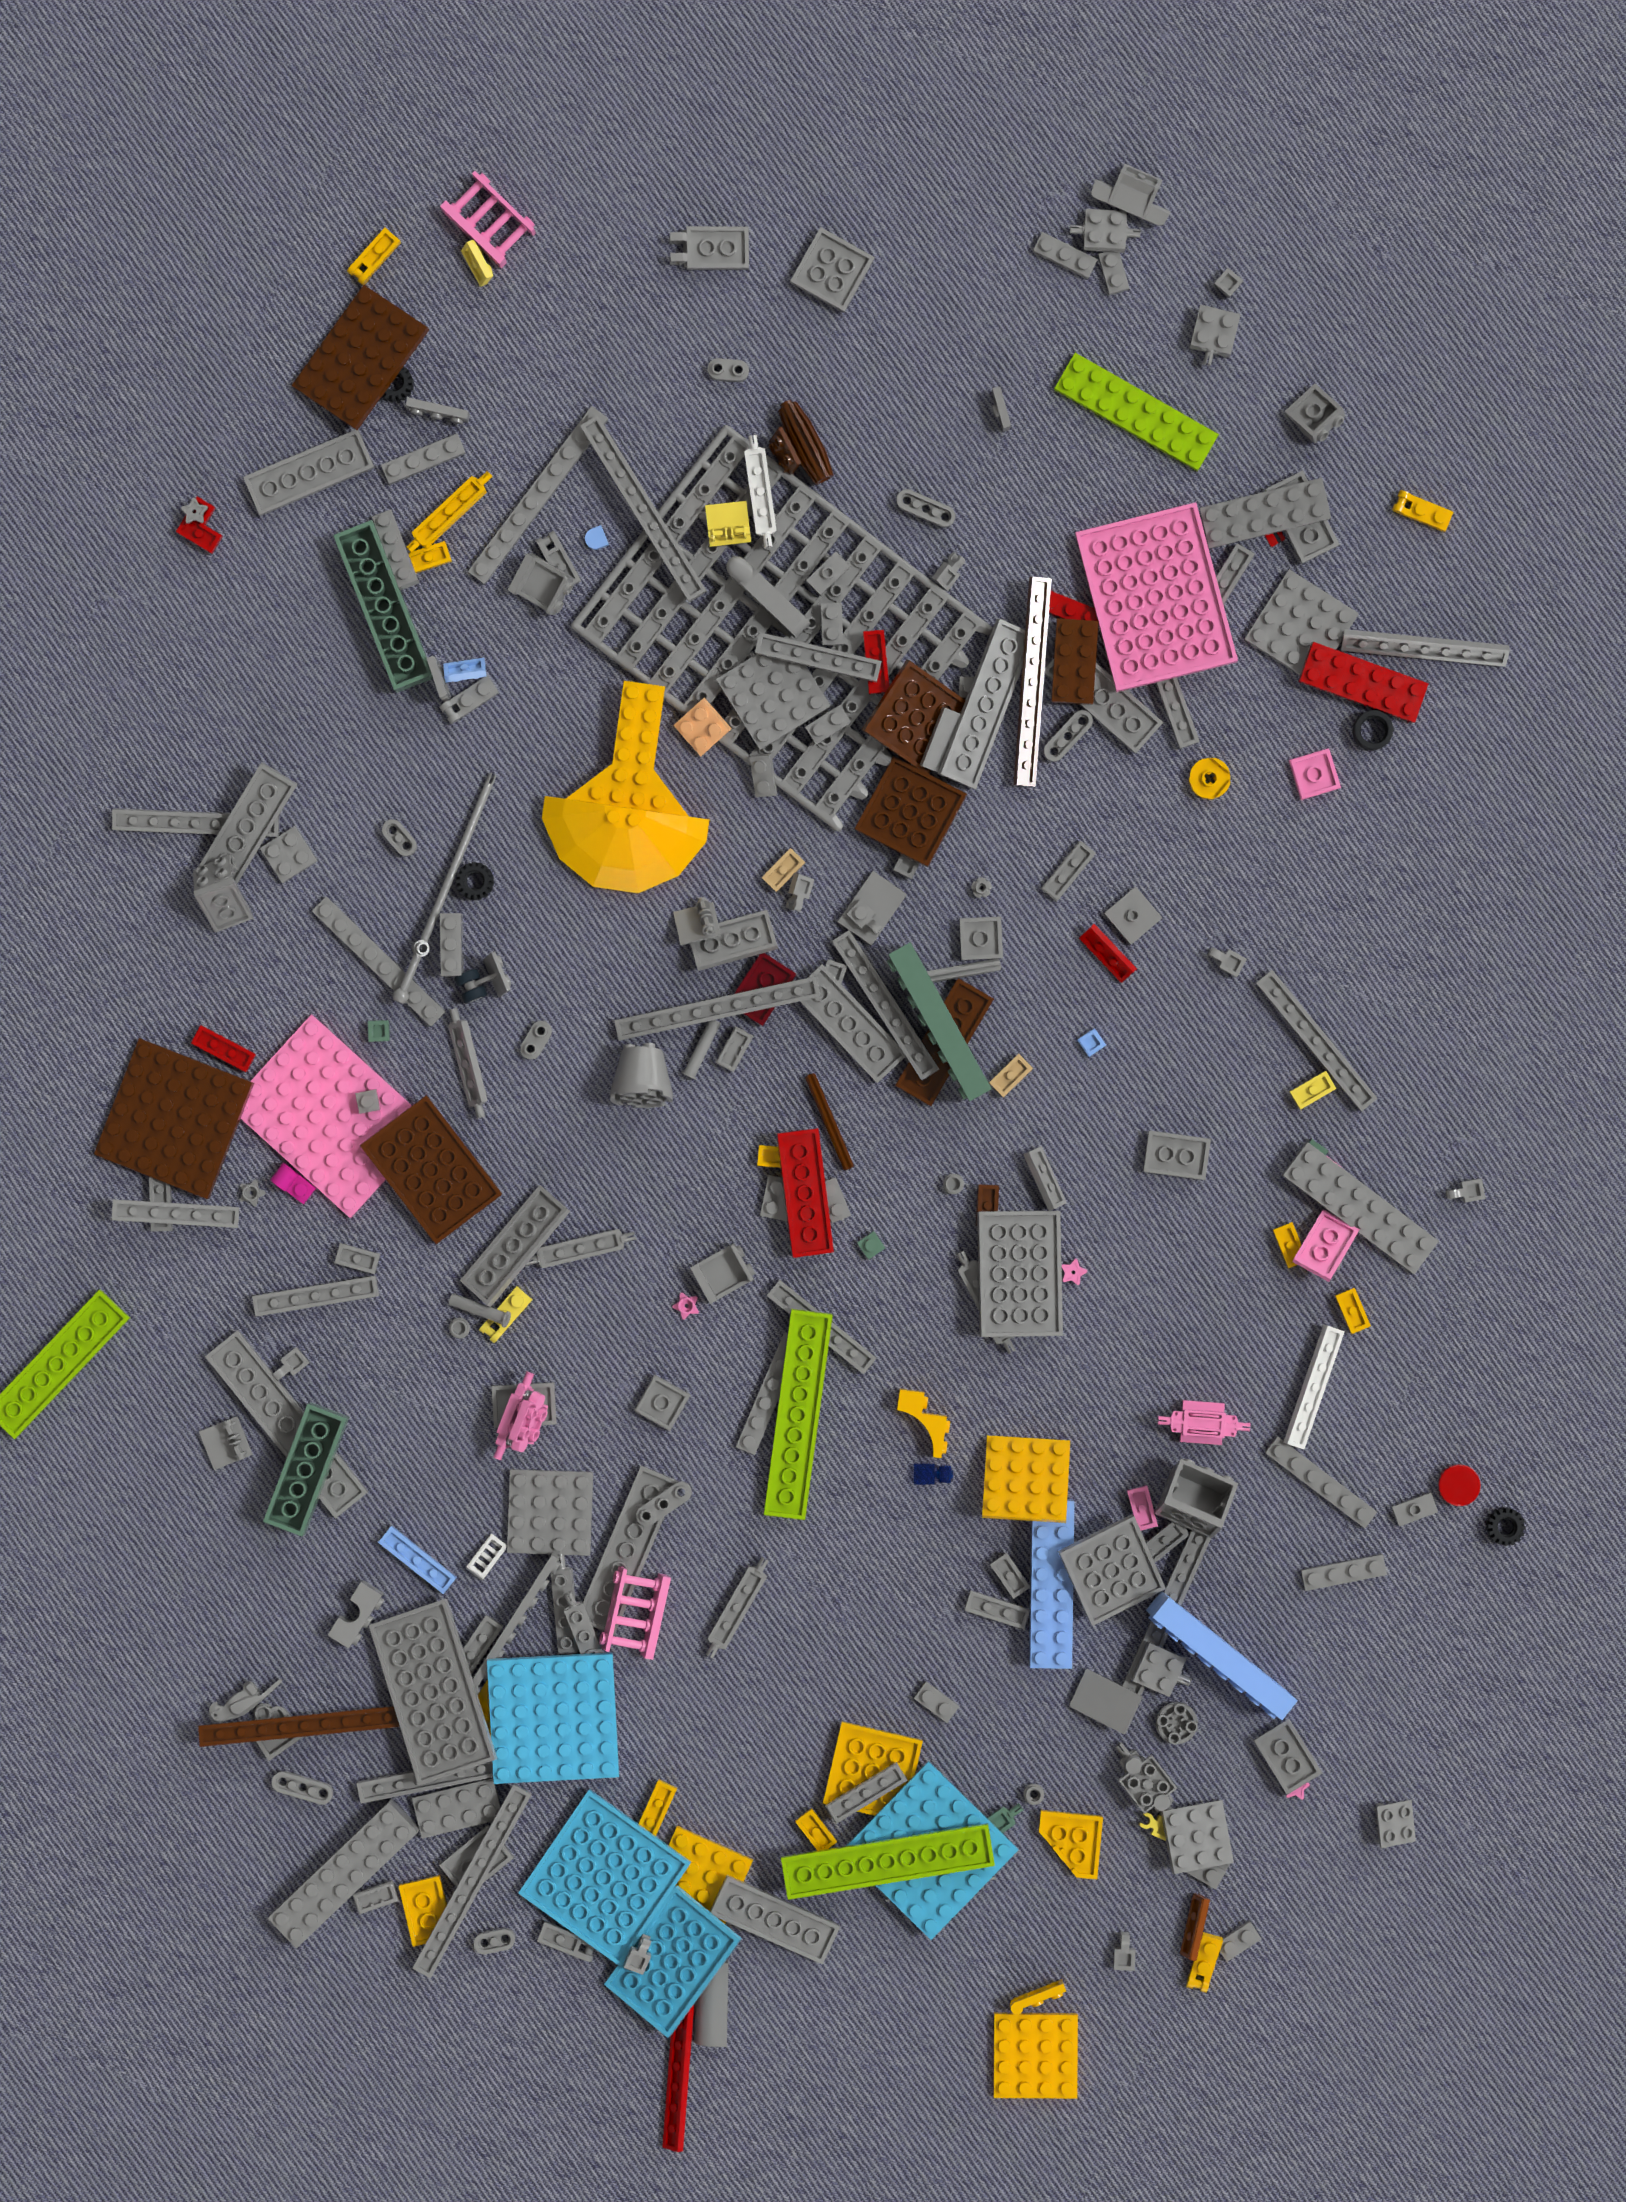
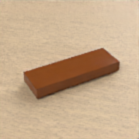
[1180,1893,1210,1961]

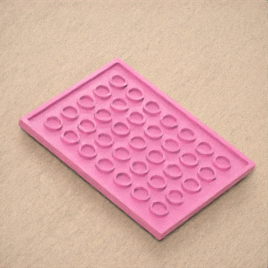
[1075,502,1238,692]
[241,1014,412,1218]

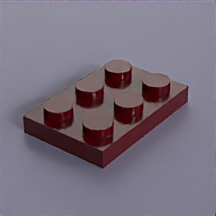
[734,953,797,1026]

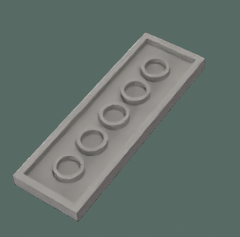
[243,430,375,516]
[1200,478,1331,549]
[1044,659,1164,754]
[198,762,298,884]
[800,964,906,1083]
[460,1185,570,1307]
[709,1875,840,1964]

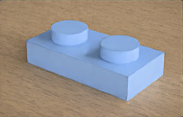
[443,658,487,683]

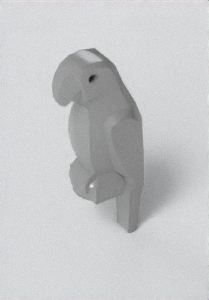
[209,1679,283,1723]

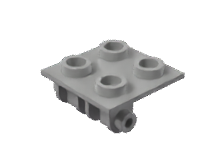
[193,854,237,891]
[673,897,721,946]
[199,1416,253,1470]
[1374,1800,1416,1848]

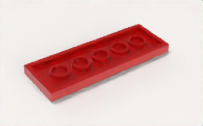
[1298,642,1429,723]
[776,1128,834,1258]

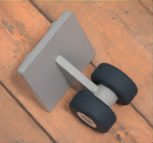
[454,951,511,1004]

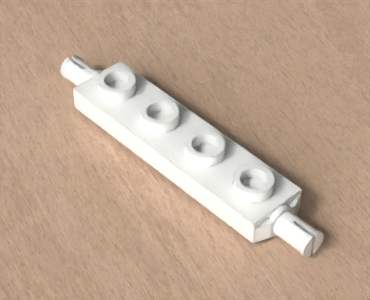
[744,435,777,548]

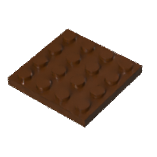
[862,659,965,774]
[854,756,967,868]

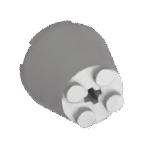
[610,1043,673,1108]

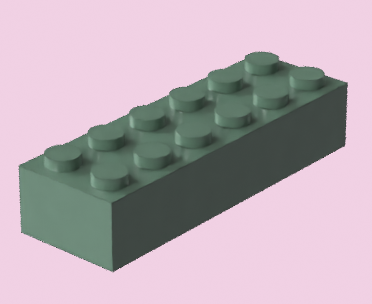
[263,1402,350,1536]

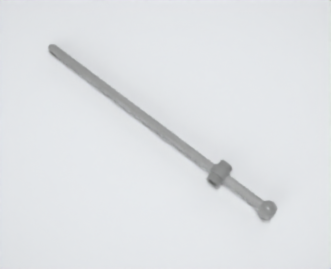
[393,772,496,1004]

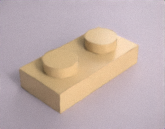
[762,848,805,893]
[989,1054,1033,1097]

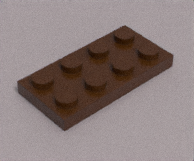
[1051,618,1098,705]

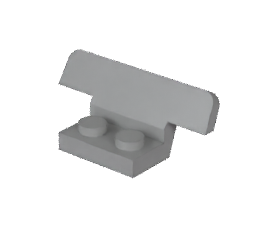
[1091,164,1171,226]

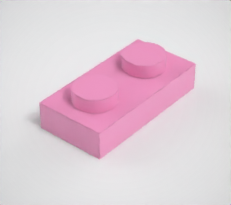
[1127,1485,1158,1531]

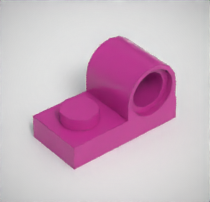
[270,1163,317,1204]

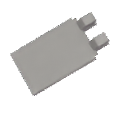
[669,226,749,270]

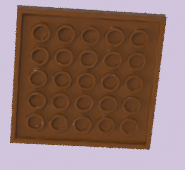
[94,1038,254,1199]

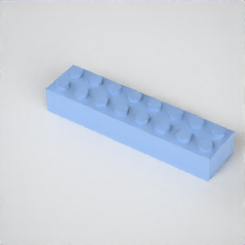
[1029,1499,1074,1669]
[1146,1591,1298,1720]

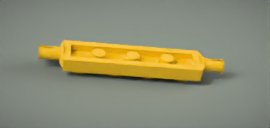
[406,471,492,553]

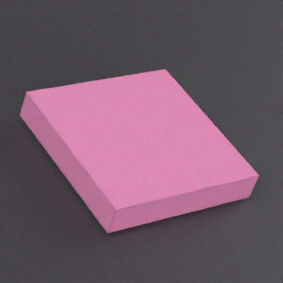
[1289,748,1341,800]

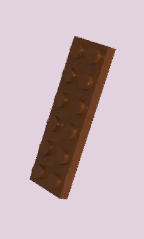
[895,978,994,1106]

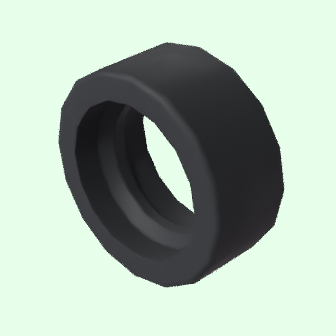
[1352,710,1394,751]

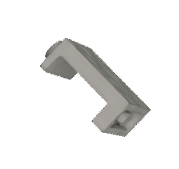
[508,553,575,615]
[690,1243,755,1304]

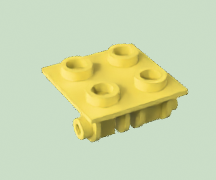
[705,501,751,547]

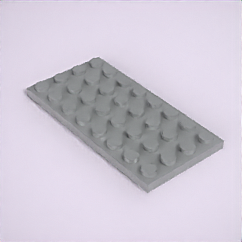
[369,1599,497,1786]

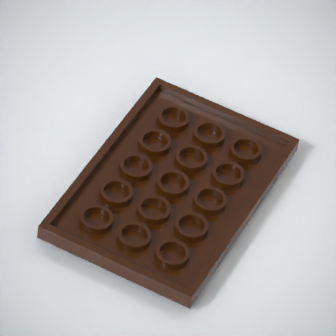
[292,285,429,430]
[360,1095,502,1244]

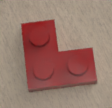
[176,496,223,554]

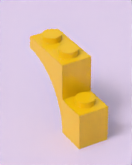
[897,1388,950,1458]

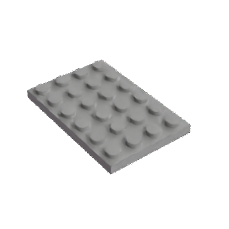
[977,1211,1063,1337]

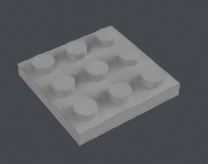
[790,227,875,313]
[1161,1800,1234,1874]

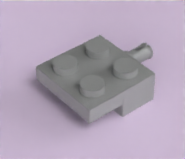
[1189,304,1241,366]
[1131,1642,1192,1697]

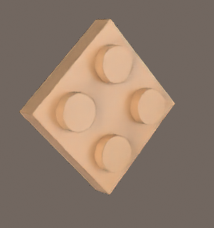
[673,698,732,756]

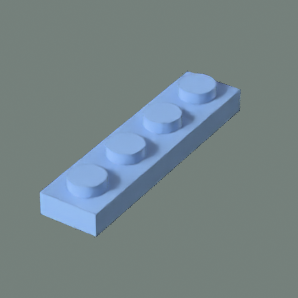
[378,1526,457,1594]

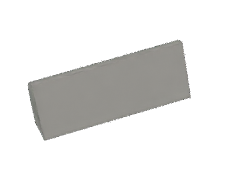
[694,1959,729,2047]

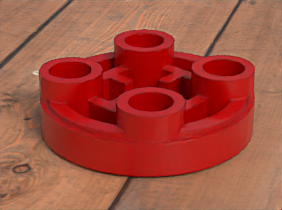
[1438,1464,1481,1506]

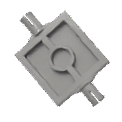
[1070,209,1141,253]

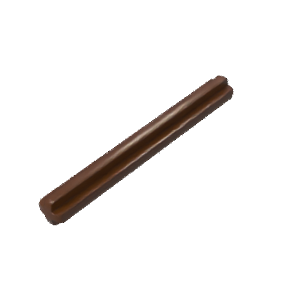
[805,1073,854,1170]

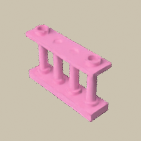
[440,171,536,268]
[599,1566,671,1660]

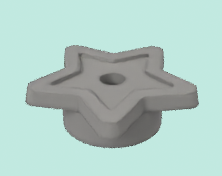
[181,498,208,524]
[240,1179,266,1206]

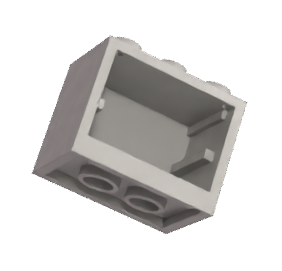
[1154,1459,1239,1538]

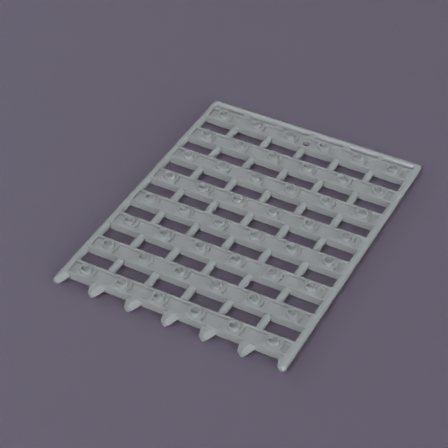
[571,425,993,832]

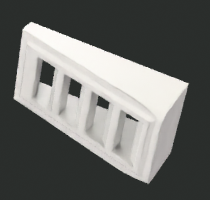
[466,1534,507,1581]

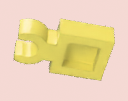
[1138,1812,1166,1841]

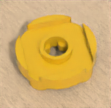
[1188,758,1230,800]

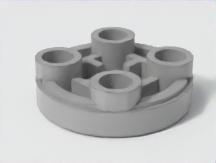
[1156,1701,1198,1745]

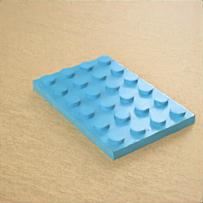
[604,1885,742,2038]

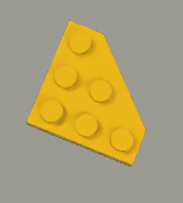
[1038,1810,1103,1879]

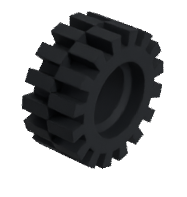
[382,366,414,403]
[456,862,494,900]
[1486,1507,1526,1546]

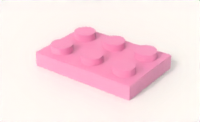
[1293,1209,1360,1282]

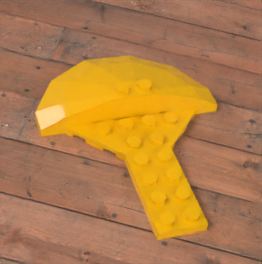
[542,681,710,893]

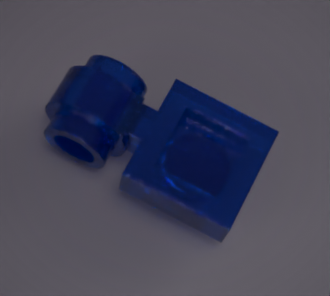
[914,1463,953,1485]

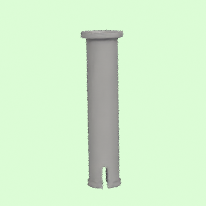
[681,1020,721,1080]
[449,1293,511,1327]

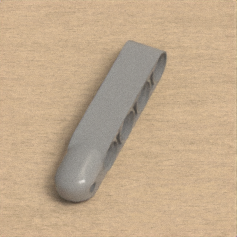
[726,556,811,638]

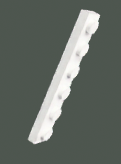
[1283,1324,1345,1449]

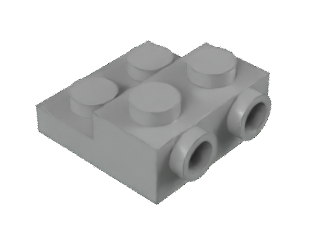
[1285,384,1345,444]

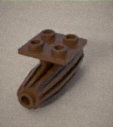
[769,400,834,485]

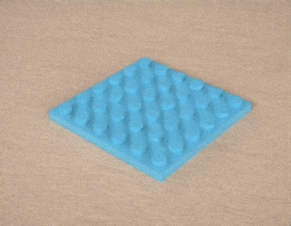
[487,1652,619,1784]
[846,1761,1019,1940]
[518,1789,691,1966]

